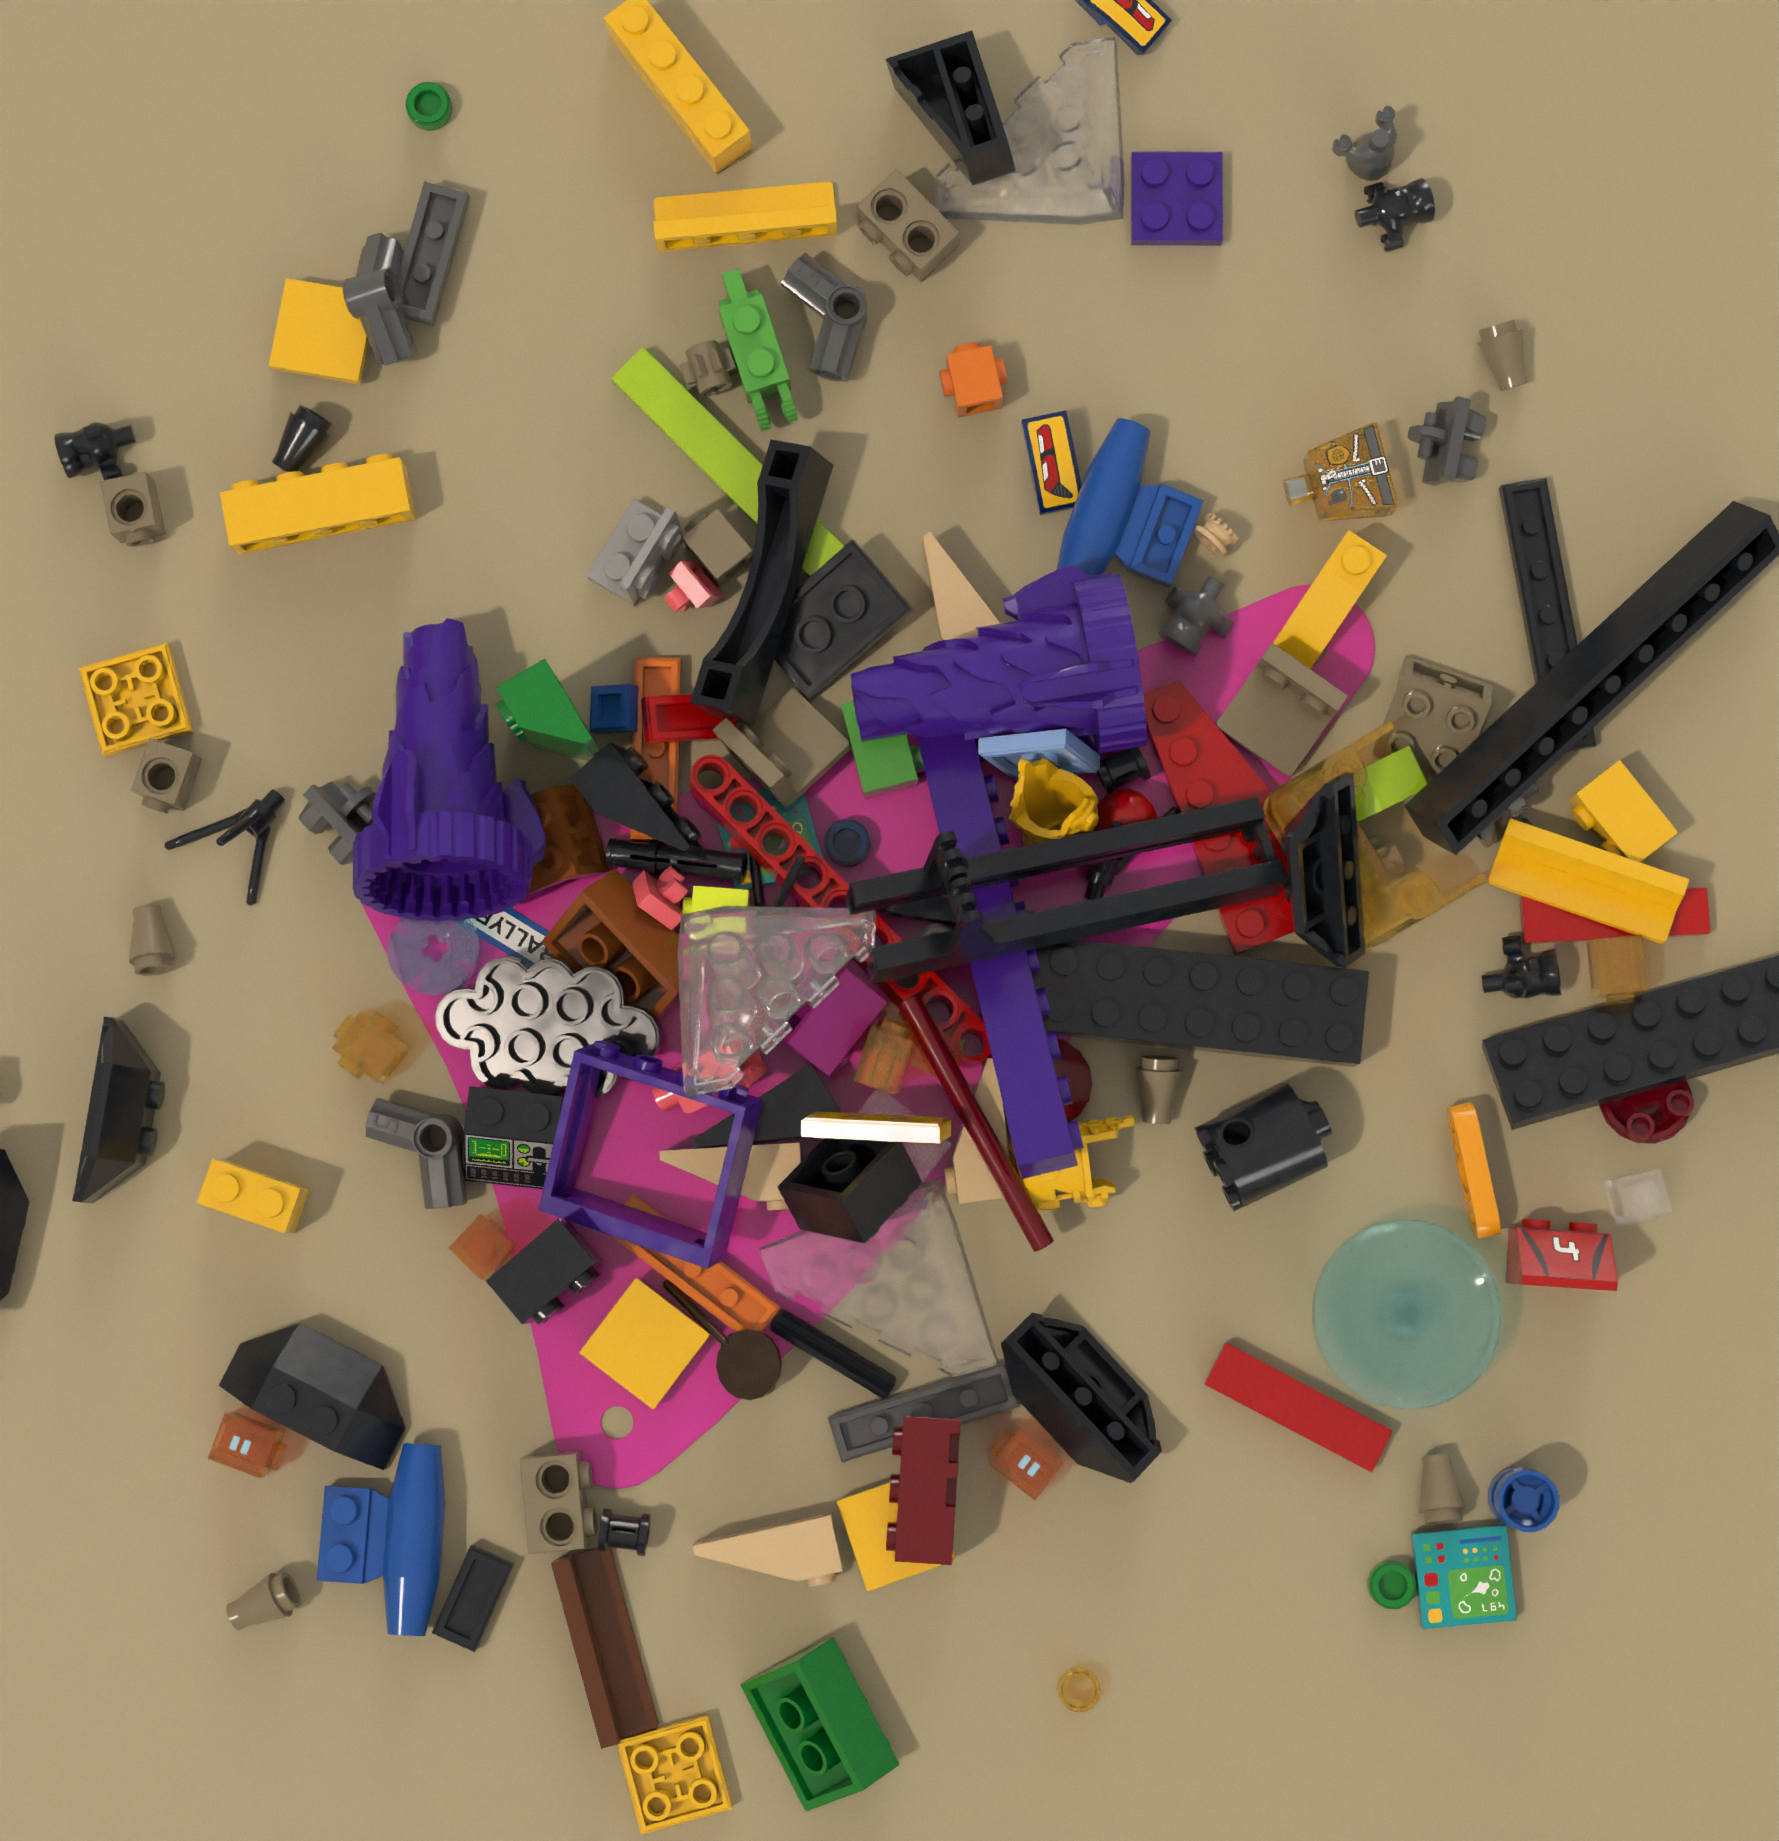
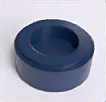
[824,819,870,867]

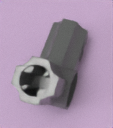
[343,233,417,365]
[781,253,867,382]
[365,1098,467,1209]

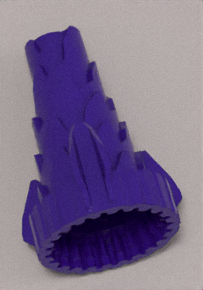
[850,565,1147,757]
[353,618,546,922]

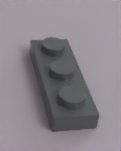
[398,181,470,326]

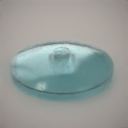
[1312,1220,1502,1409]

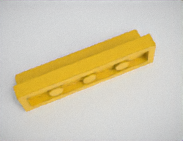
[653,182,838,252]
[1488,818,1690,944]

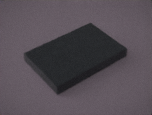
[775,539,914,700]

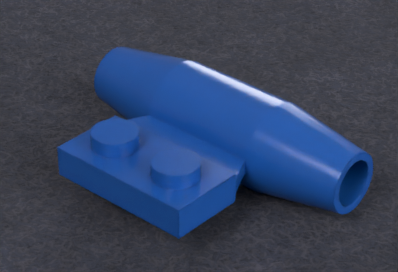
[1056,418,1204,588]
[317,1443,446,1636]

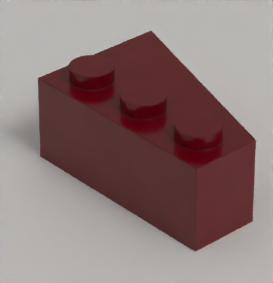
[886,1416,961,1565]

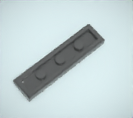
[828,1362,1020,1463]

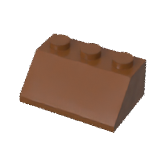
[541,868,709,1020]

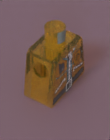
[1283,422,1399,521]

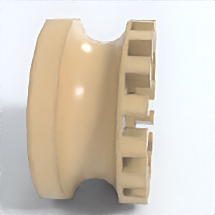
[1193,513,1239,558]

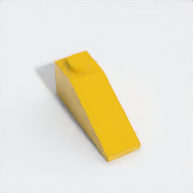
[1273,530,1387,669]

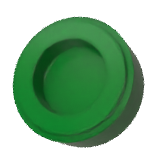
[405,82,453,131]
[1367,1560,1416,1609]

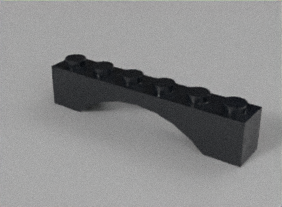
[690,439,833,726]

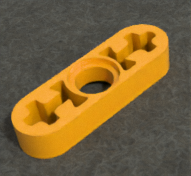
[1447,1102,1501,1239]

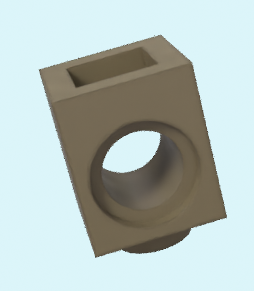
[100,472,166,547]
[682,509,753,588]
[131,738,202,814]

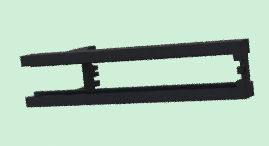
[845,797,1288,984]

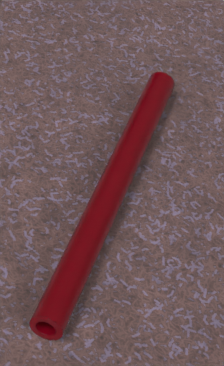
[898,994,1054,1252]

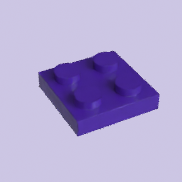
[1131,152,1223,246]

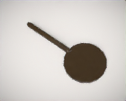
[663,1280,782,1400]

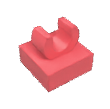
[664,560,725,613]
[632,866,688,930]

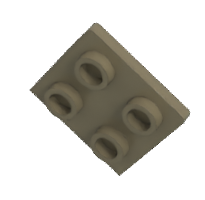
[1216,643,1348,777]
[1373,655,1493,777]
[713,688,852,809]

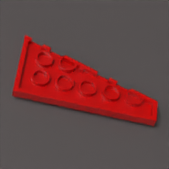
[1143,681,1365,955]

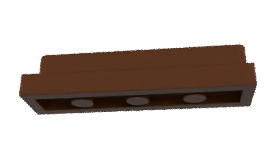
[551,1547,659,1749]

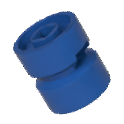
[1488,1466,1559,1532]

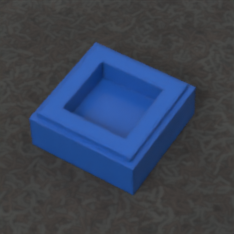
[590,684,639,734]

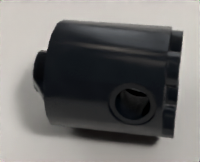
[1194,1083,1332,1211]

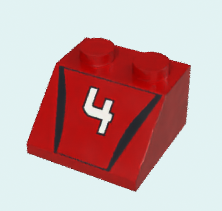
[1506,1219,1618,1291]

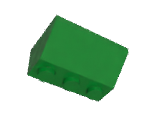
[495,658,600,761]
[740,1637,900,1811]

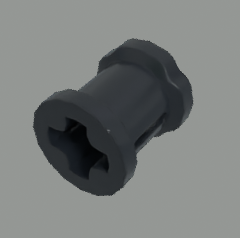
[1096,747,1151,794]
[598,1508,651,1556]

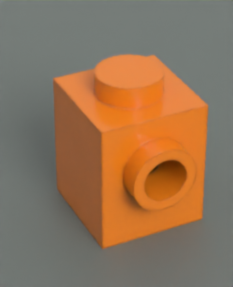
[939,342,1007,418]

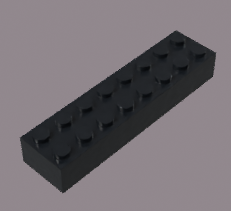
[1032,940,1369,1067]

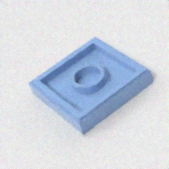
[978,729,1100,781]

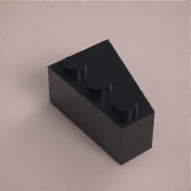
[885,30,1016,186]

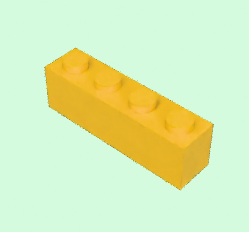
[604,0,753,174]
[219,454,417,555]

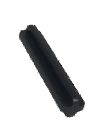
[770,1309,896,1398]

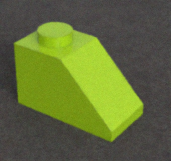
[1351,745,1428,822]

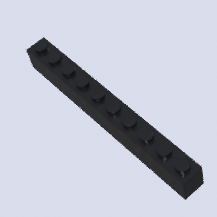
[1404,501,1779,855]

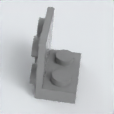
[586,499,683,607]

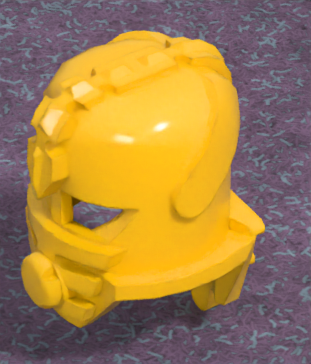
[1008,758,1099,846]
[1009,1115,1135,1210]

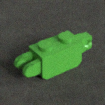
[718,268,798,432]

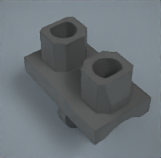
[1408,396,1486,486]
[299,781,376,865]

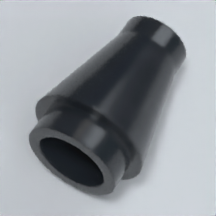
[272,404,332,472]

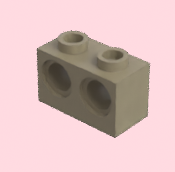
[857,169,960,282]
[520,1450,597,1554]

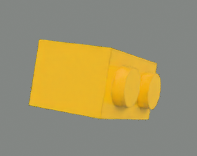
[1568,760,1678,862]
[197,1159,310,1234]

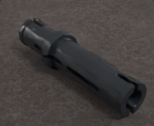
[606,838,748,882]

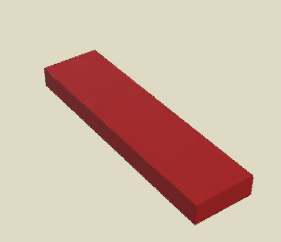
[1520,888,1710,944]
[1204,1343,1393,1473]

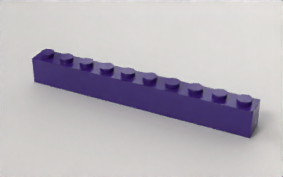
[916,733,1084,1179]

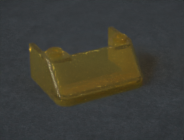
[1263,721,1487,951]

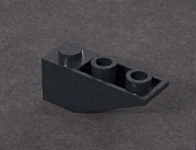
[569,742,707,858]

